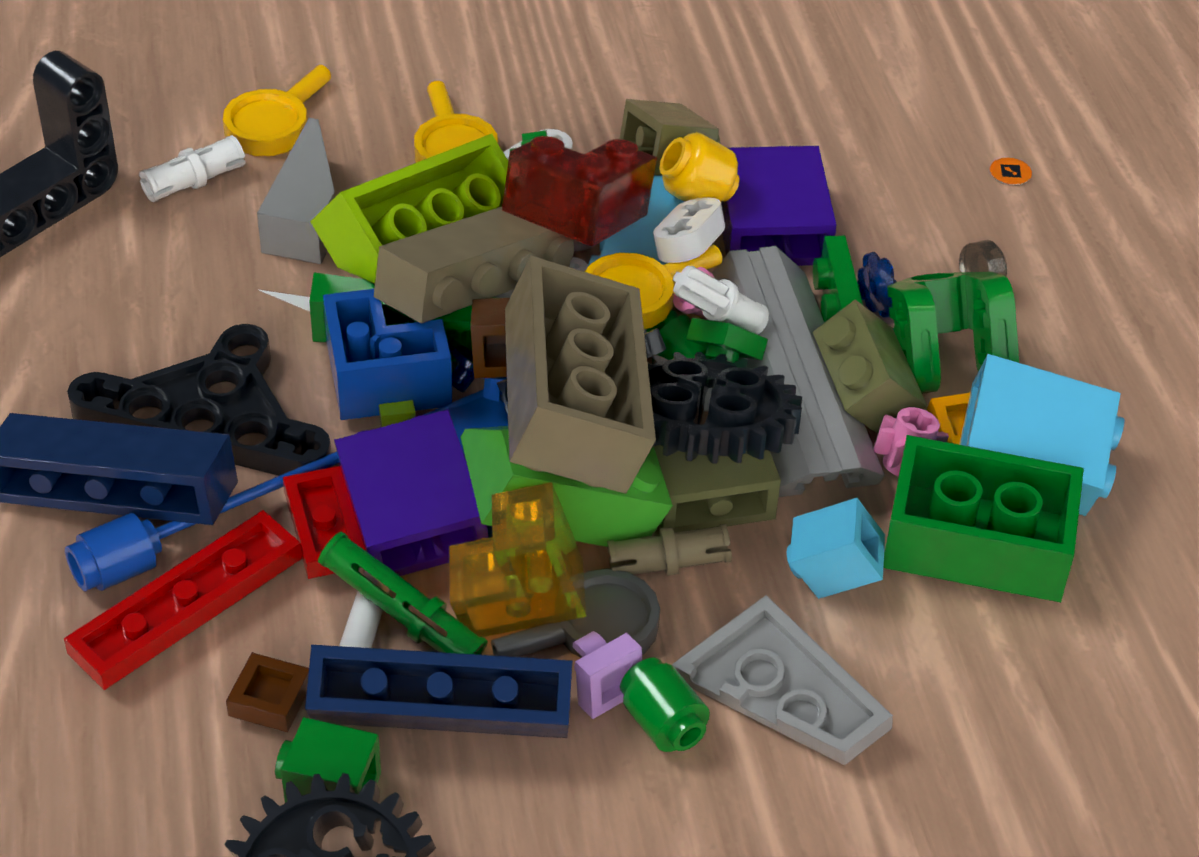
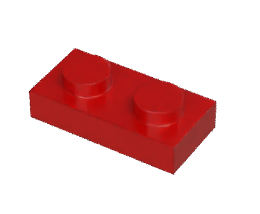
[283,466,366,579]

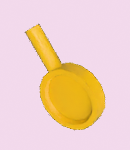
[223,65,331,156]
[414,81,498,163]
[585,244,723,329]

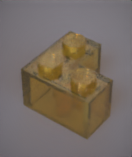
[449,482,586,637]

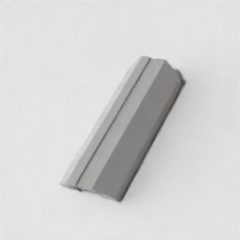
[712,246,885,497]

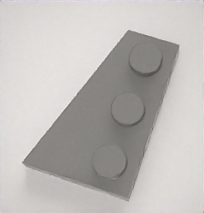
[672,595,893,765]

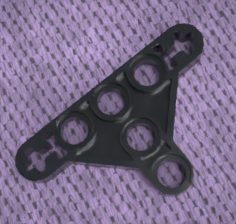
[67,324,331,476]

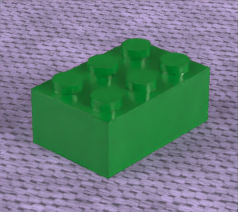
[884,435,1084,603]

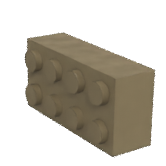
[505,255,656,494]

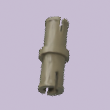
[607,524,732,576]

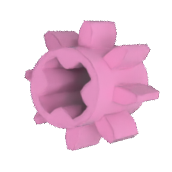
[873,407,949,477]

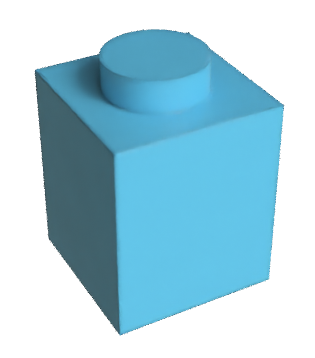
[786,498,885,599]

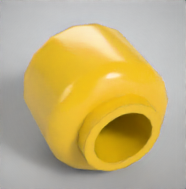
[659,132,740,202]

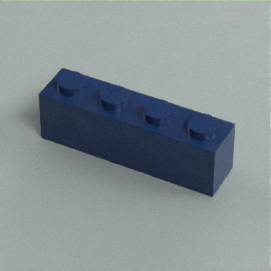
[0,413,238,525]
[305,644,573,738]

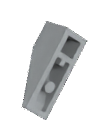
[257,118,335,264]

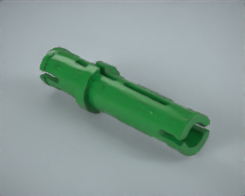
[318,532,488,655]

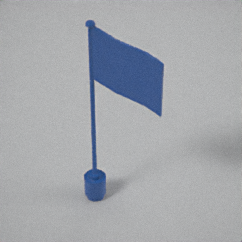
[65,389,532,591]

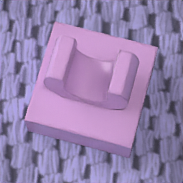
[573,631,642,719]

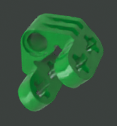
[887,272,1019,394]

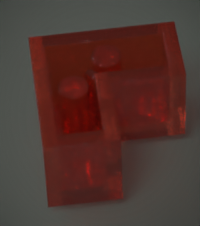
[502,136,657,247]

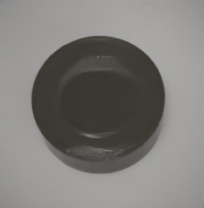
[959,240,1007,276]

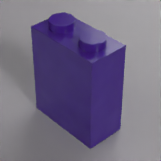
[721,146,837,266]
[334,409,491,576]

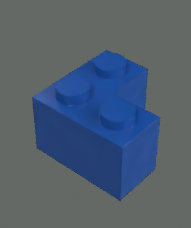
[323,289,452,420]

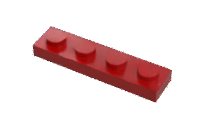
[64,510,302,690]

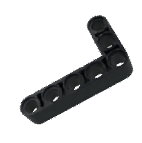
[0,50,118,257]

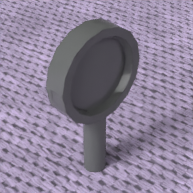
[491,569,660,658]

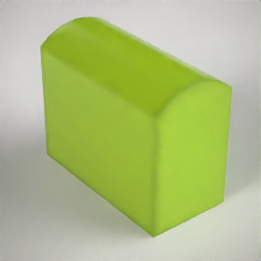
[379,400,415,427]

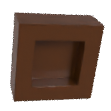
[226,652,309,733]

